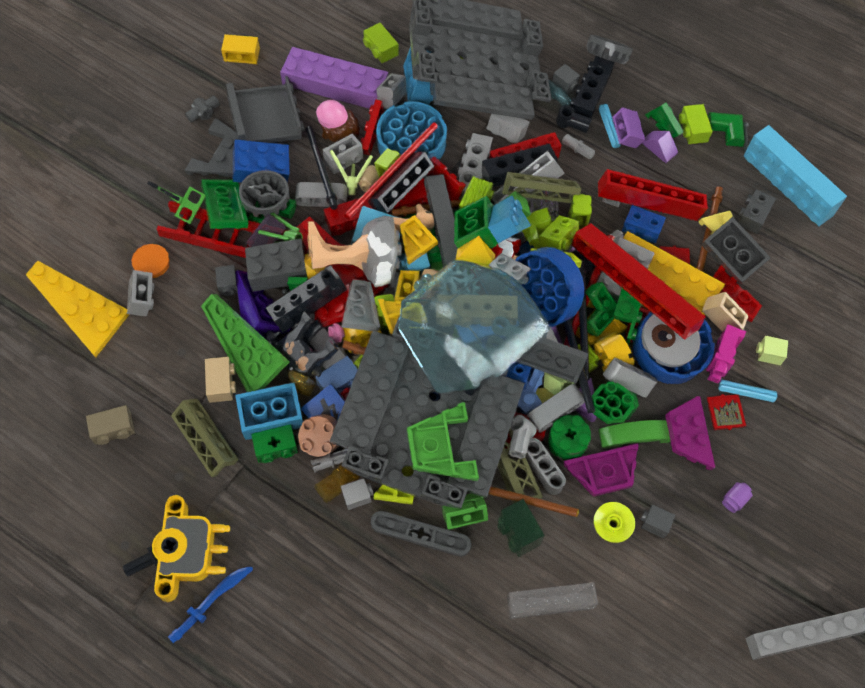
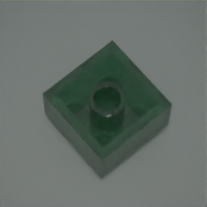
[497,499,545,558]

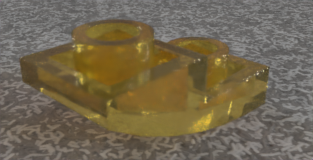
[314,465,360,503]

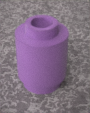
[722,482,753,513]

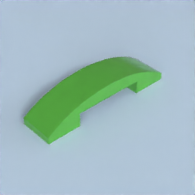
[599,420,671,449]

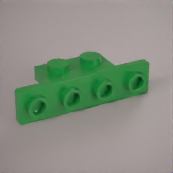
[613,288,645,345]

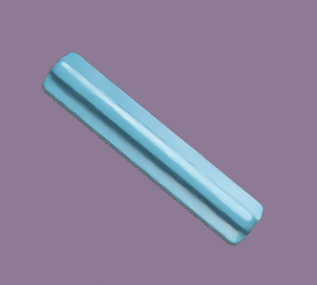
[599,104,621,148]
[719,379,777,402]

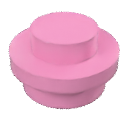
[328,323,344,343]

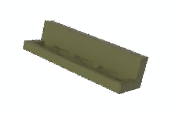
[502,172,581,203]
[171,399,239,477]
[497,428,543,511]

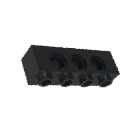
[570,56,615,118]
[482,144,557,187]

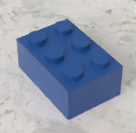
[233,140,289,183]

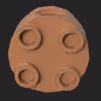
[298,414,339,457]

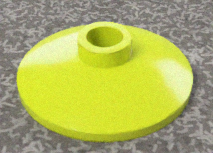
[594,502,635,543]

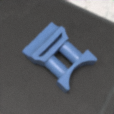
[528,368,544,392]

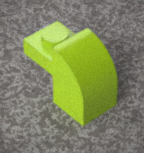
[522,208,552,249]

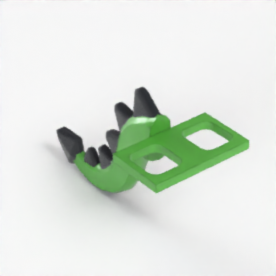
[147,181,206,224]

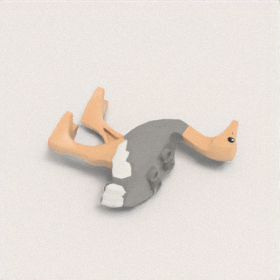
[308,204,434,287]

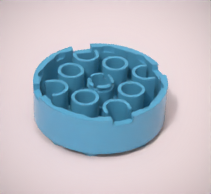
[377,101,447,160]

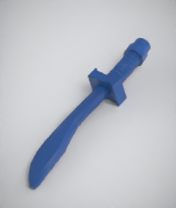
[168,567,253,643]

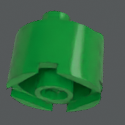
[548,415,591,461]

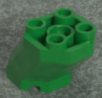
[592,382,639,424]

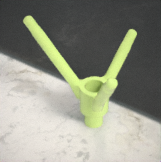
[330,150,373,195]

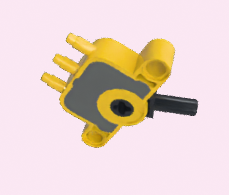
[123,495,230,602]

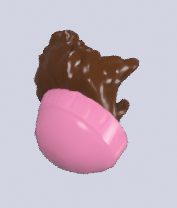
[316,100,360,143]

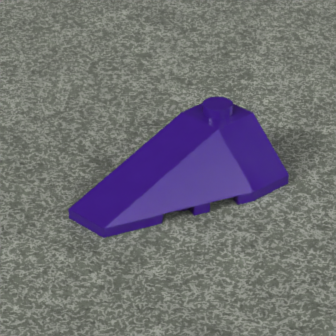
[235,270,290,337]

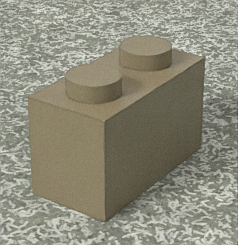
[86,405,135,445]

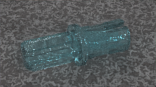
[548,80,571,106]

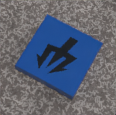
[300,384,346,421]

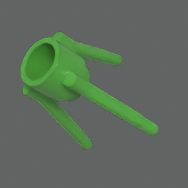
[258,213,303,243]

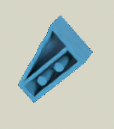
[488,196,531,243]

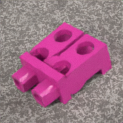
[706,325,746,383]

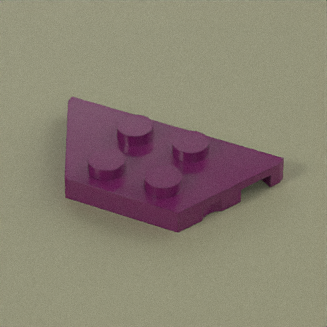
[665,396,715,470]
[563,444,639,497]

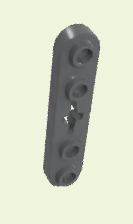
[371,511,471,557]

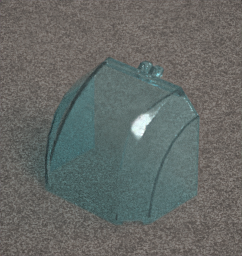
[398,260,550,393]

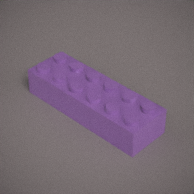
[280,47,388,109]

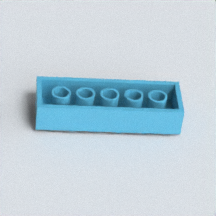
[744,125,847,226]

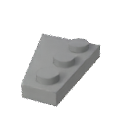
[341,279,380,332]

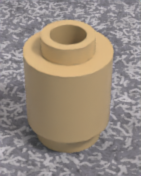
[359,165,379,192]

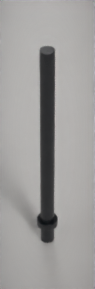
[306,126,338,210]
[579,260,590,381]
[563,319,595,413]

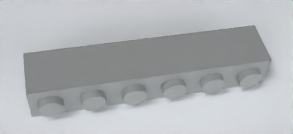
[745,608,865,660]

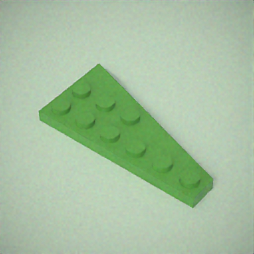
[201,294,290,392]

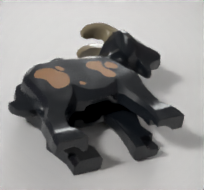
[264,311,339,378]

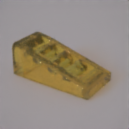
[288,370,316,396]

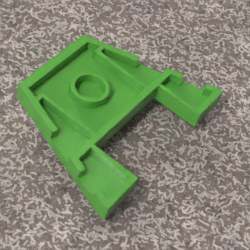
[407,402,479,481]

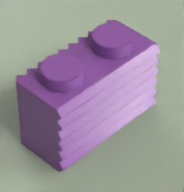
[612,108,645,148]

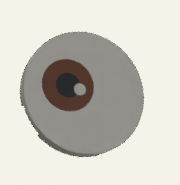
[641,314,700,367]

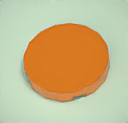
[131,244,170,278]

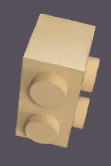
[702,292,748,332]
[205,357,236,403]

